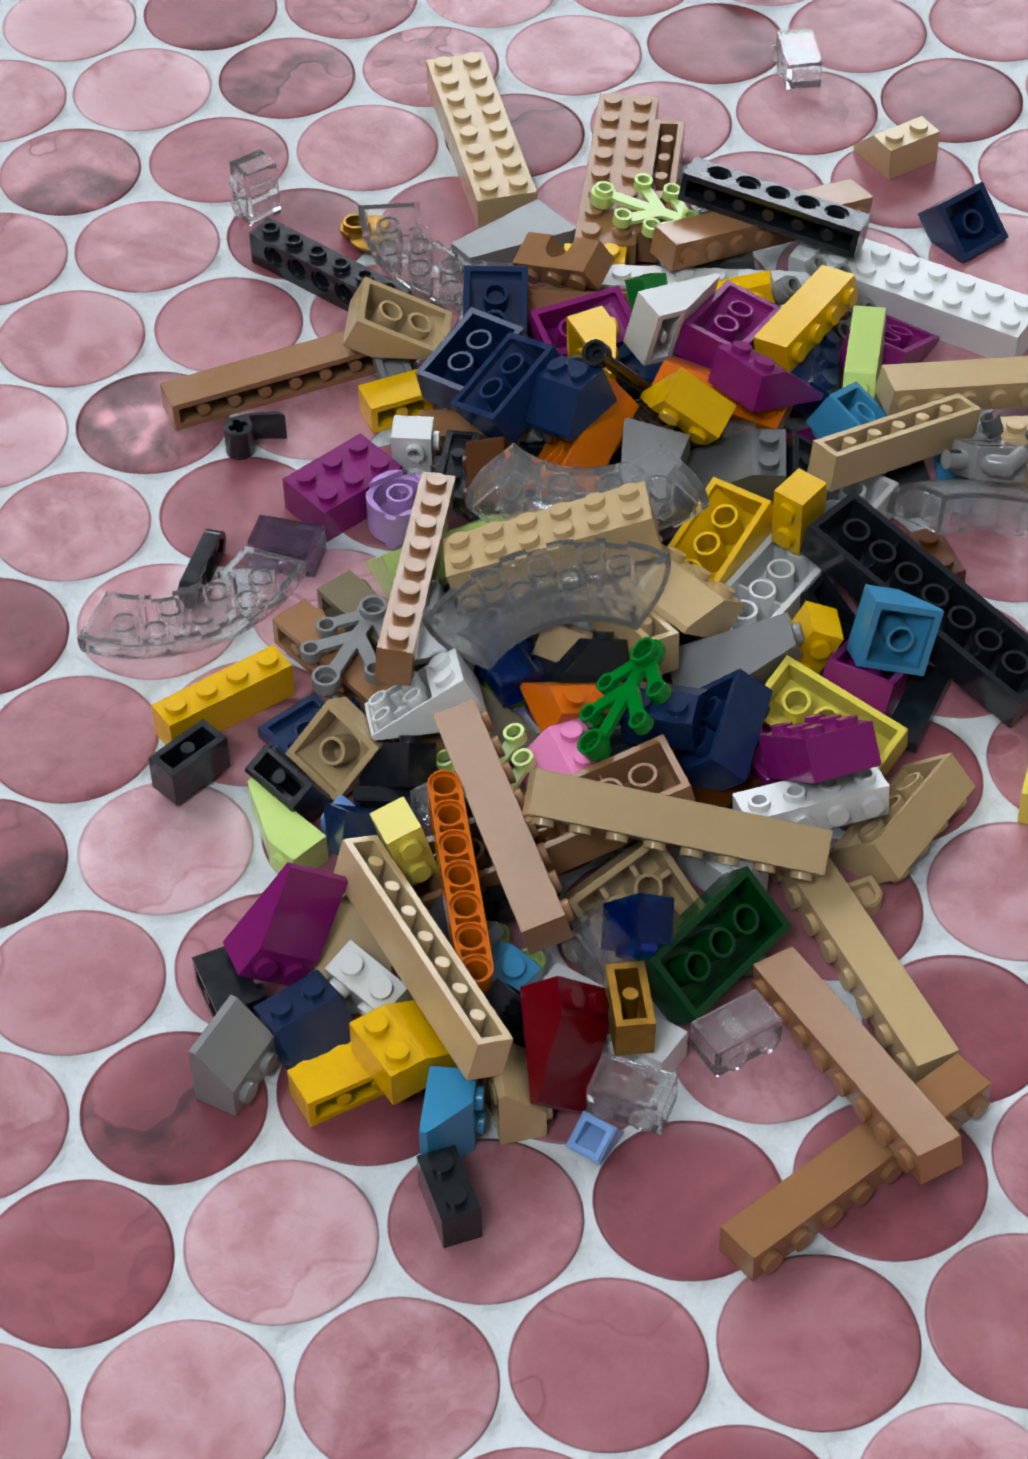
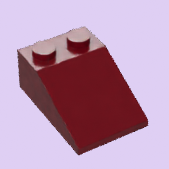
[520,976,609,1114]

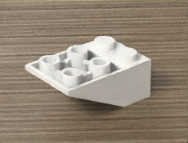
[623,273,720,366]
[364,648,486,741]

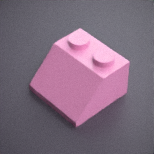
[520,718,598,791]

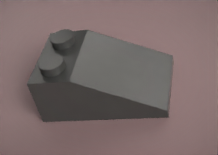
[682,429,786,504]

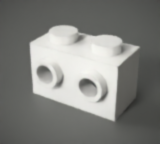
[391,415,441,476]
[325,940,412,1016]

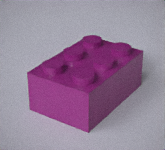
[282,433,403,542]
[759,713,882,784]

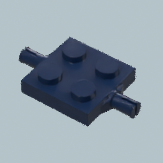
[257,693,361,775]

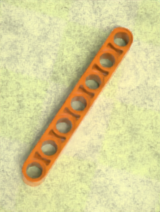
[427,770,494,995]

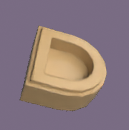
[847,875,883,916]

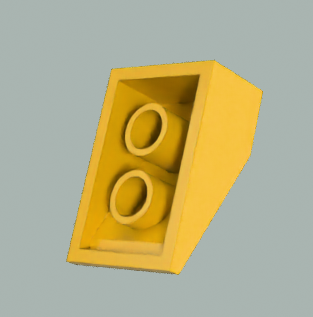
[566,306,619,381]
[640,368,737,446]
[349,1000,458,1105]

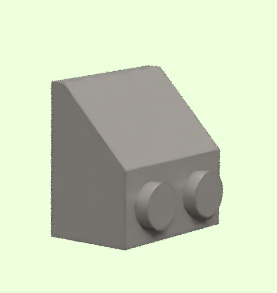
[188,995,278,1116]

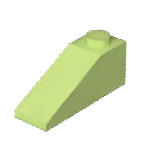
[843,306,887,404]
[247,778,329,874]

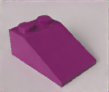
[674,280,781,369]
[527,286,632,349]
[839,314,940,367]
[708,341,823,412]
[822,639,912,716]
[223,862,348,986]

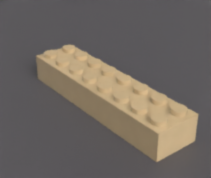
[426,52,537,229]

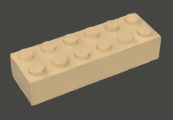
[442,480,663,611]

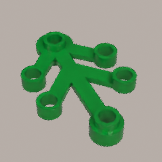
[577,637,672,762]

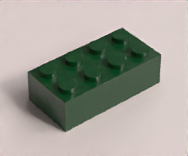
[631,866,792,1026]

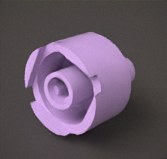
[366,470,421,550]

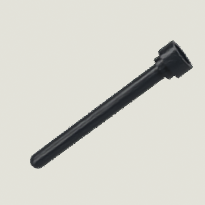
[582,339,652,393]

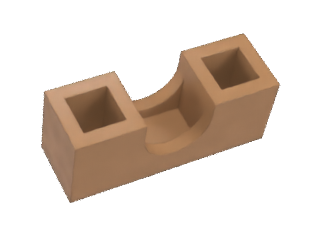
[512,232,615,290]

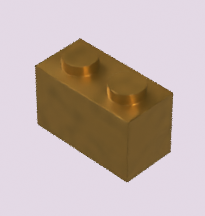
[604,961,656,1056]

